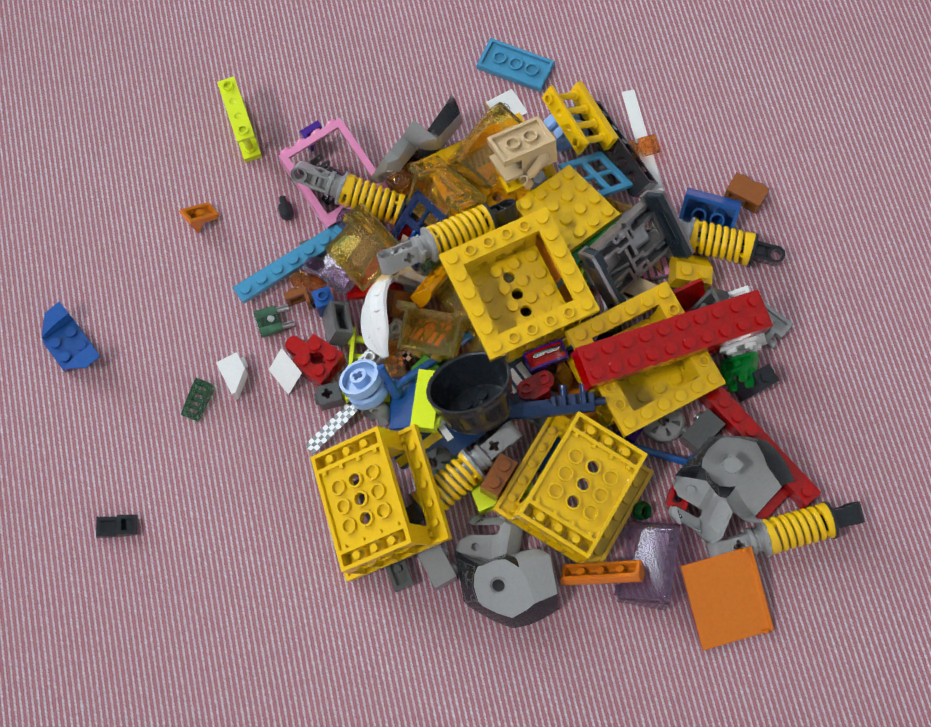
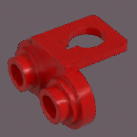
[517,370,554,401]

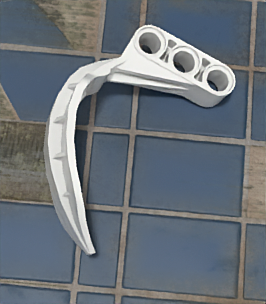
[361,261,455,360]

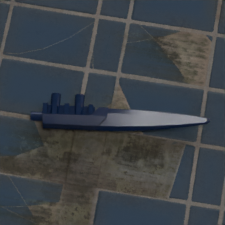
[507,383,606,419]

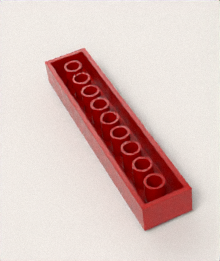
[571,289,773,391]

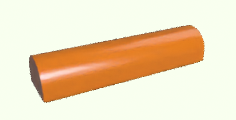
[560,560,645,586]

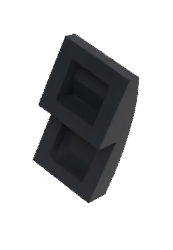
[96,515,137,538]

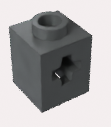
[314,382,344,411]

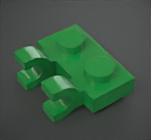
[720,351,759,392]

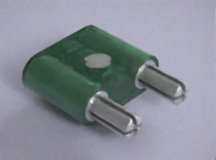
[253,304,295,338]

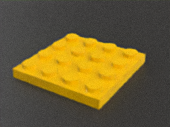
[516,165,620,253]

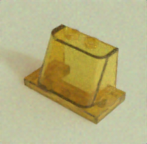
[406,155,487,226]
[324,202,409,292]
[396,300,474,361]

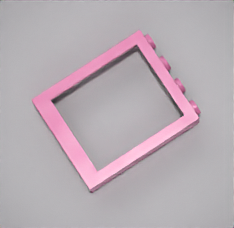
[278,118,389,229]

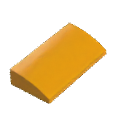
[410,260,448,308]

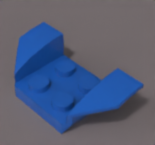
[42,301,101,372]

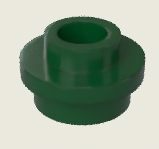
[633,500,652,521]

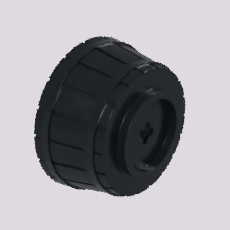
[426,351,514,435]

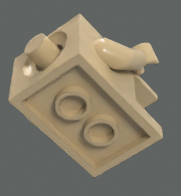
[487,116,557,189]

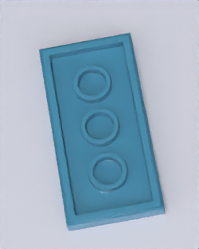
[476,38,555,92]

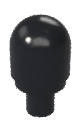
[278,196,294,221]

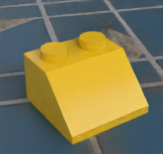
[668,255,713,291]

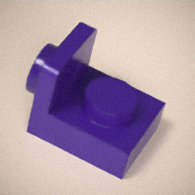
[300,120,322,152]

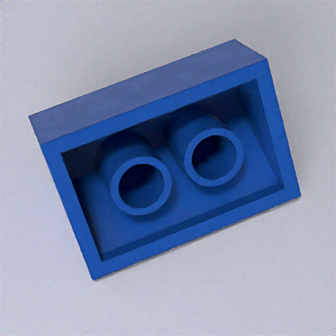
[679,188,742,231]
[389,371,425,434]

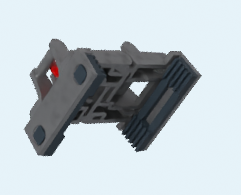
[578,190,695,310]

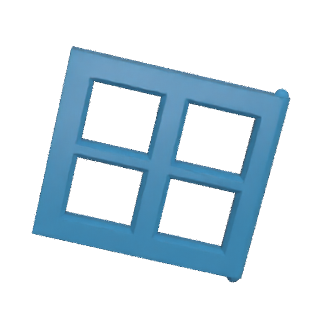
[558,151,633,197]

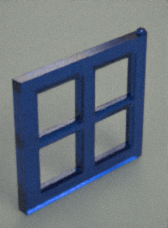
[388,190,448,268]

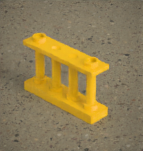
[542,81,619,155]

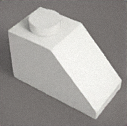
[216,352,249,400]

